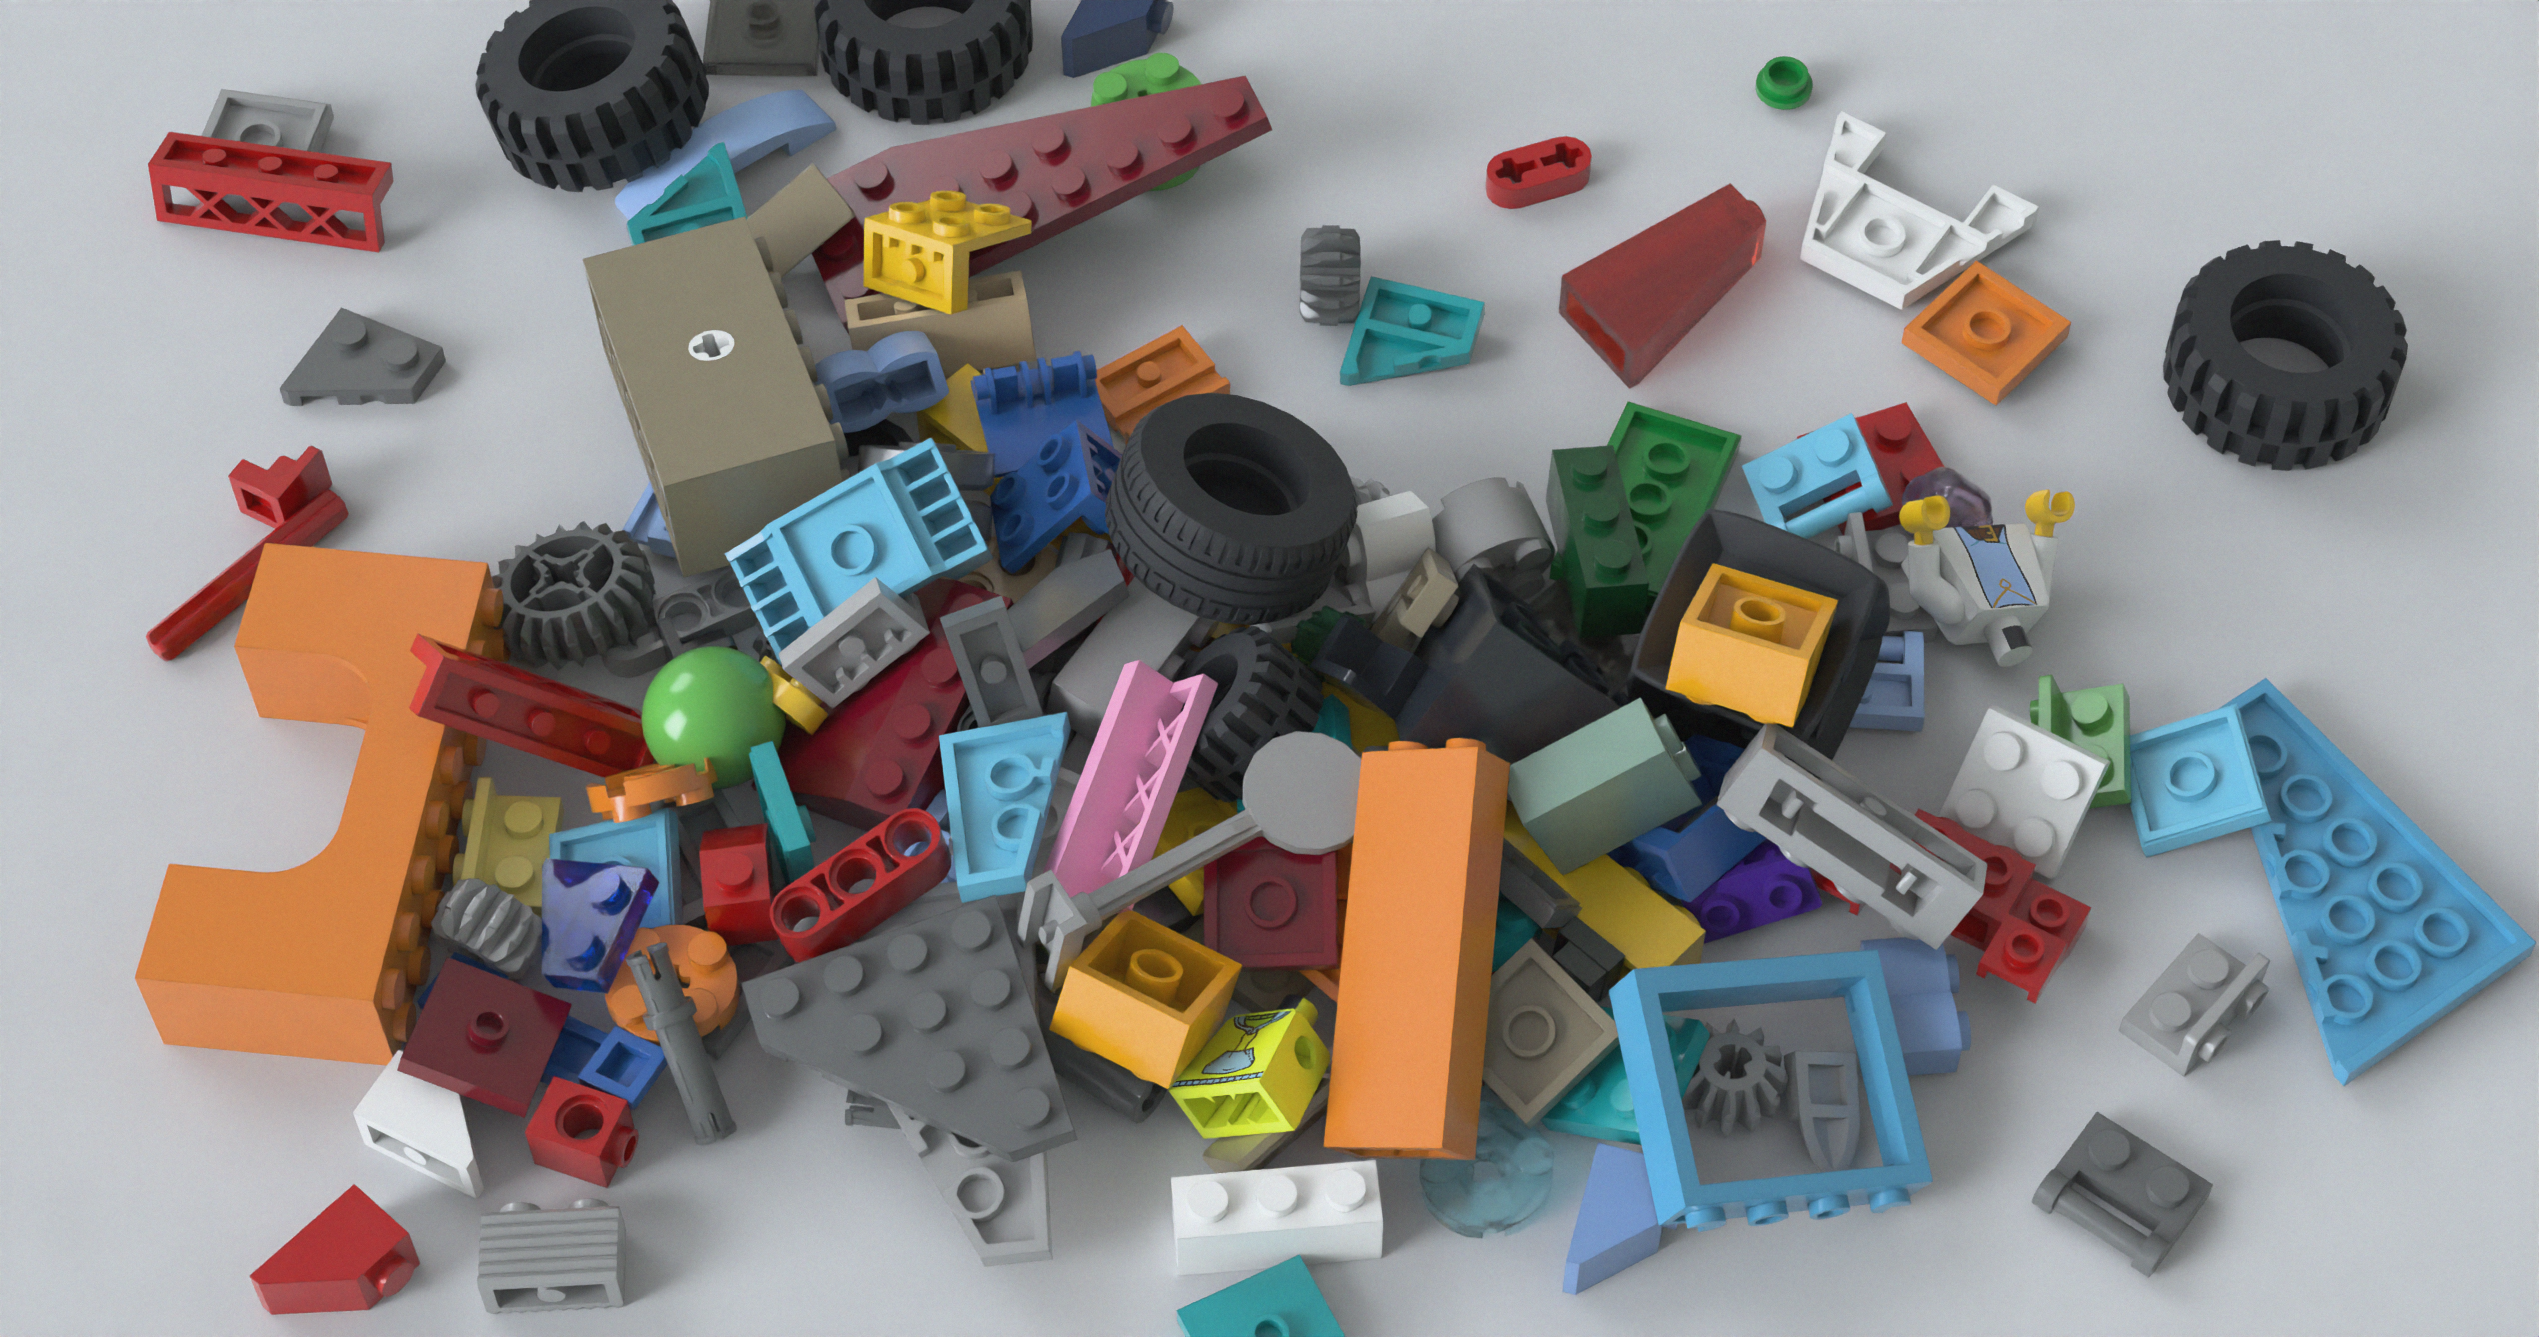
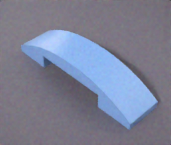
[615,90,836,220]

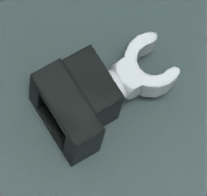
[1551,916,1625,1003]

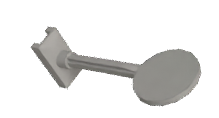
[1016,731,1361,992]

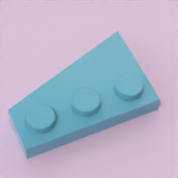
[939,712,1071,903]

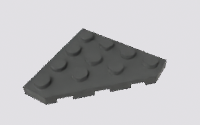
[741,895,1078,1162]

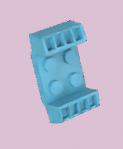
[725,438,993,665]

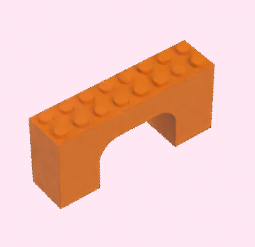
[135,543,511,1066]

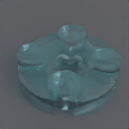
[1419,1101,1554,1238]

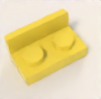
[453,777,564,920]

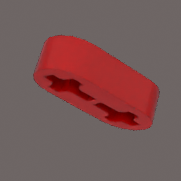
[1485,136,1592,209]

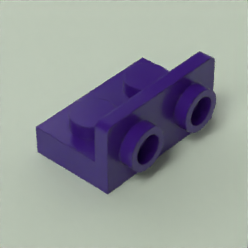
[1681,839,1822,944]

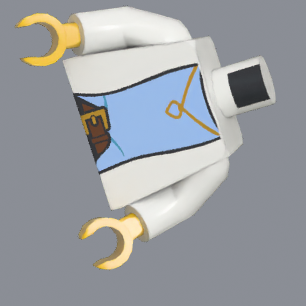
[1899,489,2075,667]

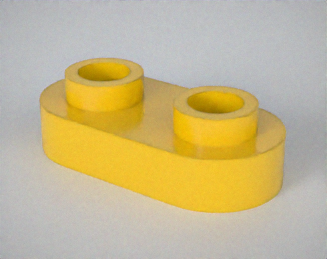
[760,656,828,735]

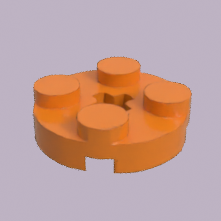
[586,757,718,823]
[604,925,740,1047]

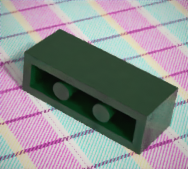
[1546,445,1649,638]

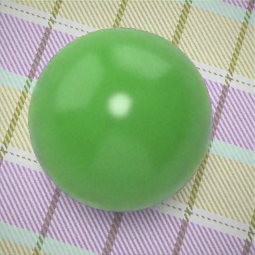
[642,646,786,789]

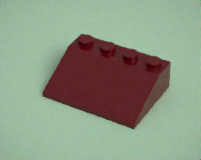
[751,578,1014,831]

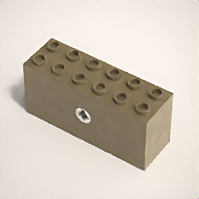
[582,216,851,578]

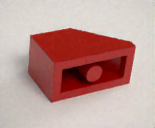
[699,823,779,946]
[249,1184,420,1315]

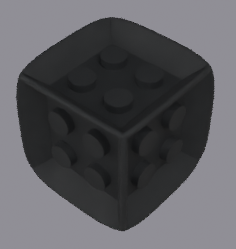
[1626,509,1890,780]

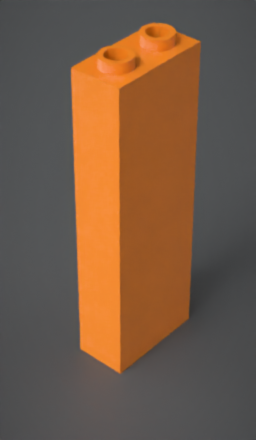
[1324,738,1510,1160]

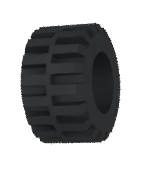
[1174,626,1324,802]

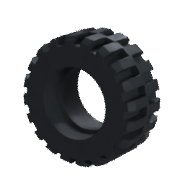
[475,0,709,192]
[814,0,1033,125]
[2163,240,2408,471]

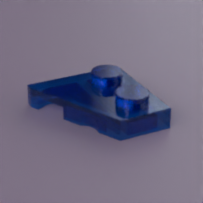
[542,858,660,994]

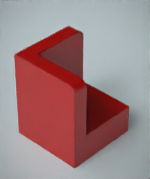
[228,446,333,529]

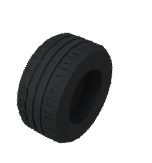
[1105,393,1358,625]

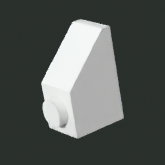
[353,1050,484,1199]

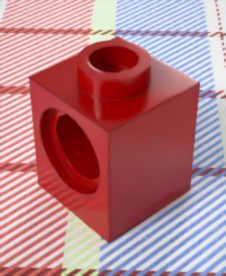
[525,1076,639,1188]

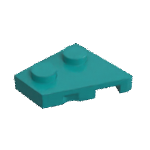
[627,142,748,246]
[1339,276,1485,386]

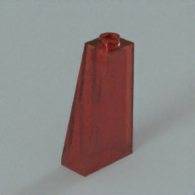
[1559,183,1767,389]

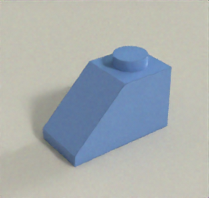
[1562,1143,1678,1295]

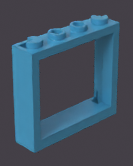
[1609,949,1933,1232]

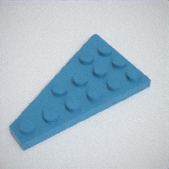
[2219,678,2537,1086]

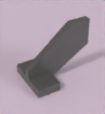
[940,549,1130,728]

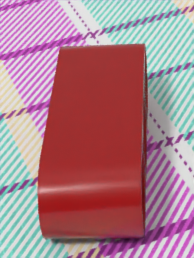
[770,808,952,963]

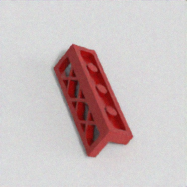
[148,132,394,253]
[409,633,654,778]

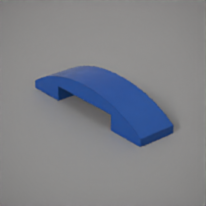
[417,952,668,1110]

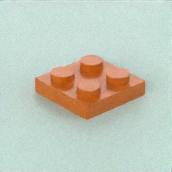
[1901,260,2071,406]

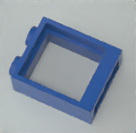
[1606,733,1767,902]

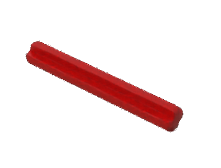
[146,489,349,662]

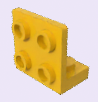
[863,191,1032,315]

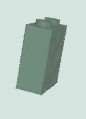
[1508,698,1702,875]

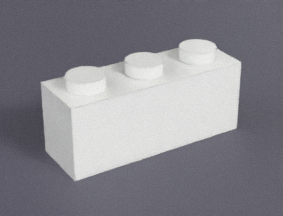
[1171,1160,1383,1276]

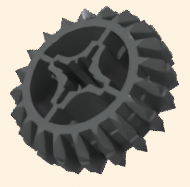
[492,521,656,671]

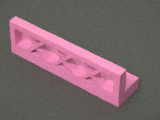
[1042,660,1218,914]

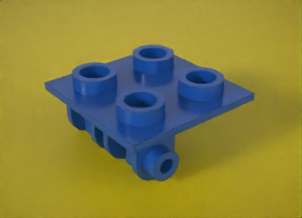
[970,350,1114,478]

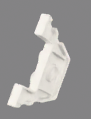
[1800,111,2039,310]

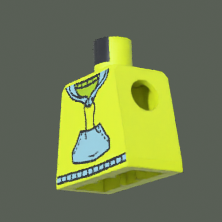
[1168,994,1331,1139]

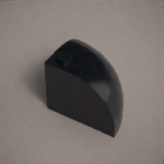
[1394,563,1632,801]

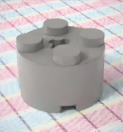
[1432,477,1555,600]

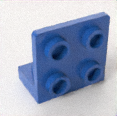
[990,419,1123,574]

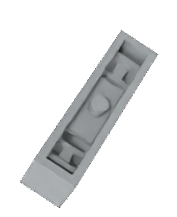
[1717,723,1987,950]

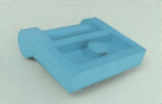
[1742,413,1893,539]

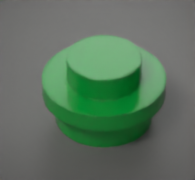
[1755,56,1813,110]

